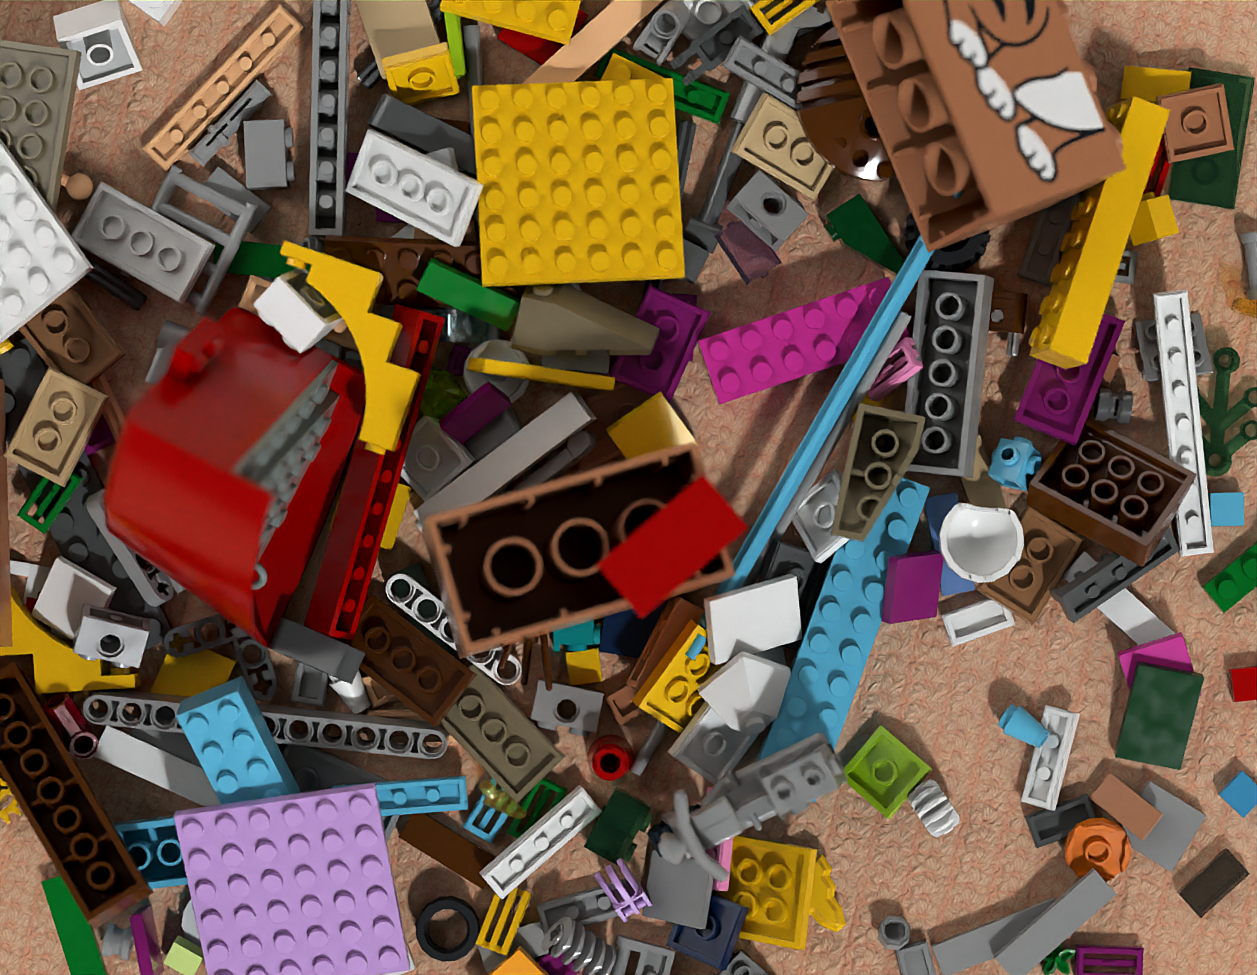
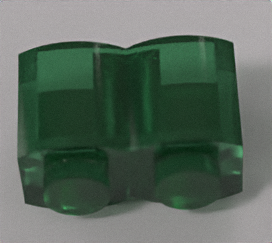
[584,786,654,865]

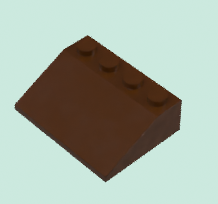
[1026,416,1197,567]

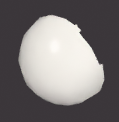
[939,503,1024,583]

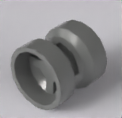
[1094,387,1133,424]

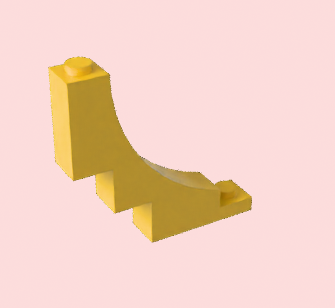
[280,241,421,455]
[0,580,141,694]

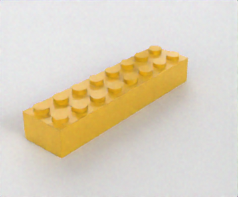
[1029,96,1170,369]

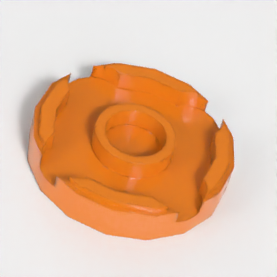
[1064,818,1131,882]

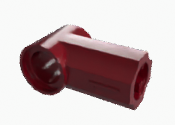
[43,692,99,760]

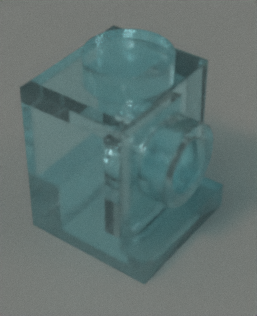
[436,308,489,343]

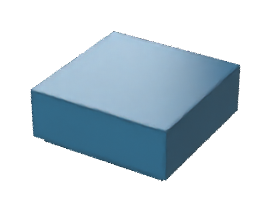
[1218,770,1257,818]

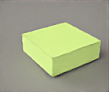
[163,935,204,975]

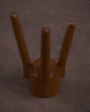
[498,633,552,691]

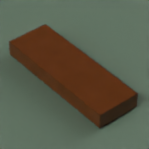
[398,813,496,889]

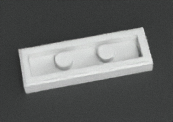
[1021,705,1080,811]

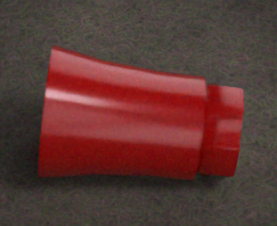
[587,734,634,781]

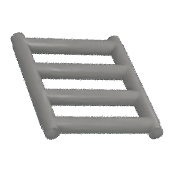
[120,164,258,316]

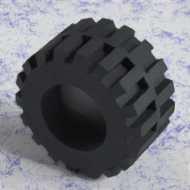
[904,212,991,273]

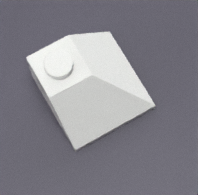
[698,651,791,736]

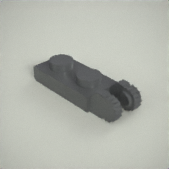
[670,5,763,86]

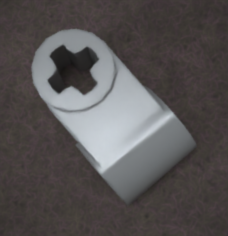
[632,0,690,67]

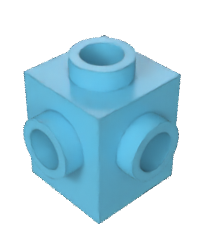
[988,436,1042,492]

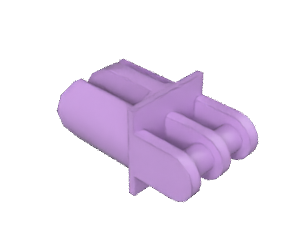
[594,858,653,923]

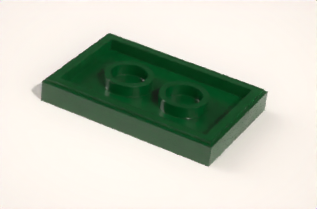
[1114,661,1204,770]

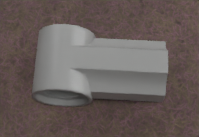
[145,320,191,385]

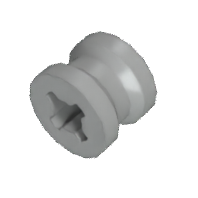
[102,923,134,961]

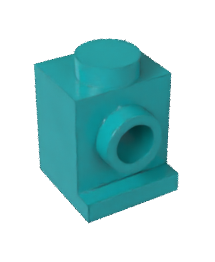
[553,620,600,651]

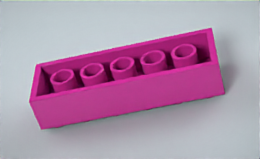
[698,277,910,405]

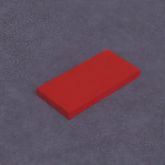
[596,474,749,619]

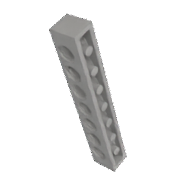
[308,0,351,238]

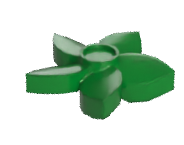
[1043,944,1076,975]

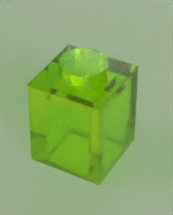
[420,366,468,420]

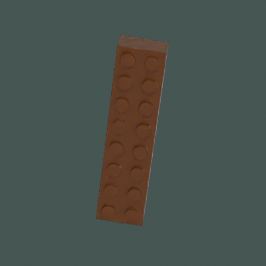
[0,662,154,929]

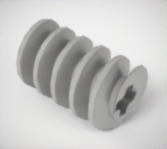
[542,916,616,975]

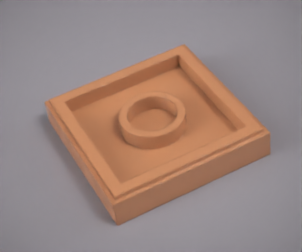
[1156,83,1234,163]

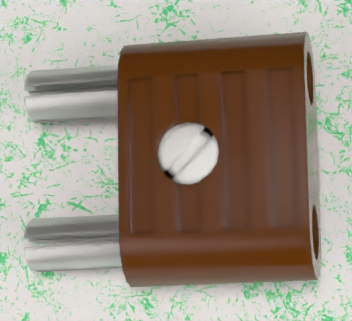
[988,291,1028,357]

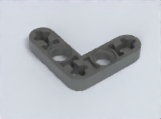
[162,614,278,701]

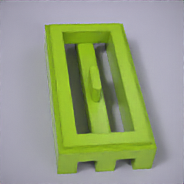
[444,11,468,80]

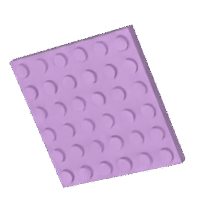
[174,783,410,975]

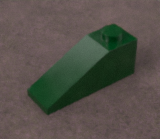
[823,193,904,277]

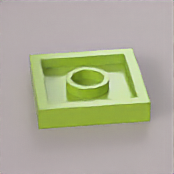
[844,725,933,820]

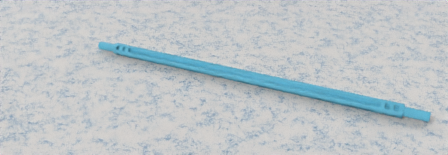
[685,191,964,660]

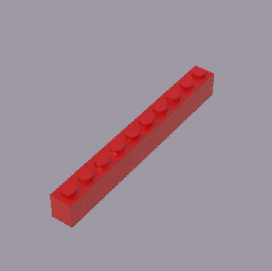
[304,304,445,641]

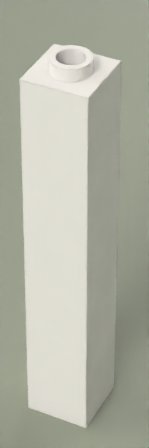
[413,392,597,533]

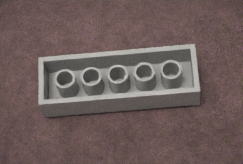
[905,270,994,478]

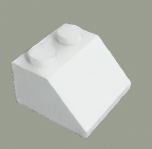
[53,0,142,90]
[253,268,344,353]

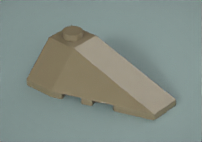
[512,283,660,356]
[831,403,926,542]

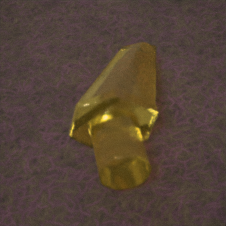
[479,780,527,819]

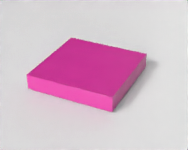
[1117,632,1202,696]

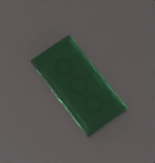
[1167,67,1255,210]

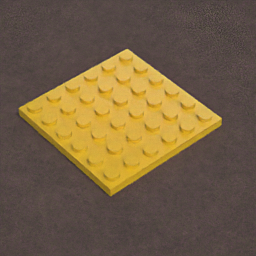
[471,78,685,287]

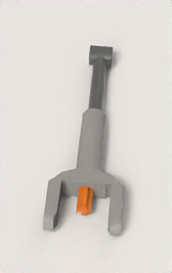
[683,0,834,254]

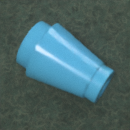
[998,704,1050,749]

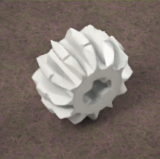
[908,779,959,838]

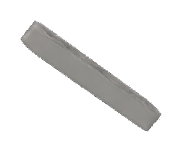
[86,489,174,607]

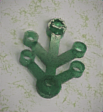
[1197,347,1257,477]

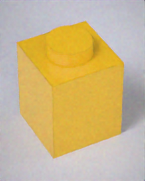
[1130,192,1179,246]

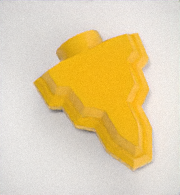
[809,854,846,932]

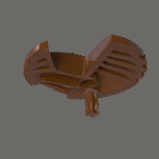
[796,26,895,182]

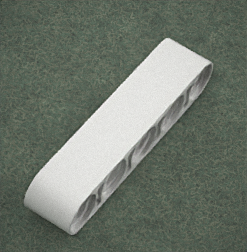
[385,573,522,685]

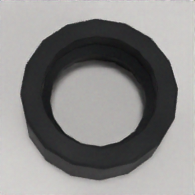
[416,896,480,962]

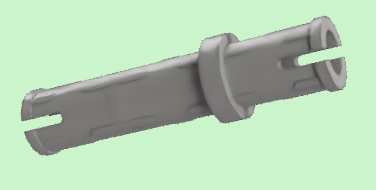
[188,80,272,167]

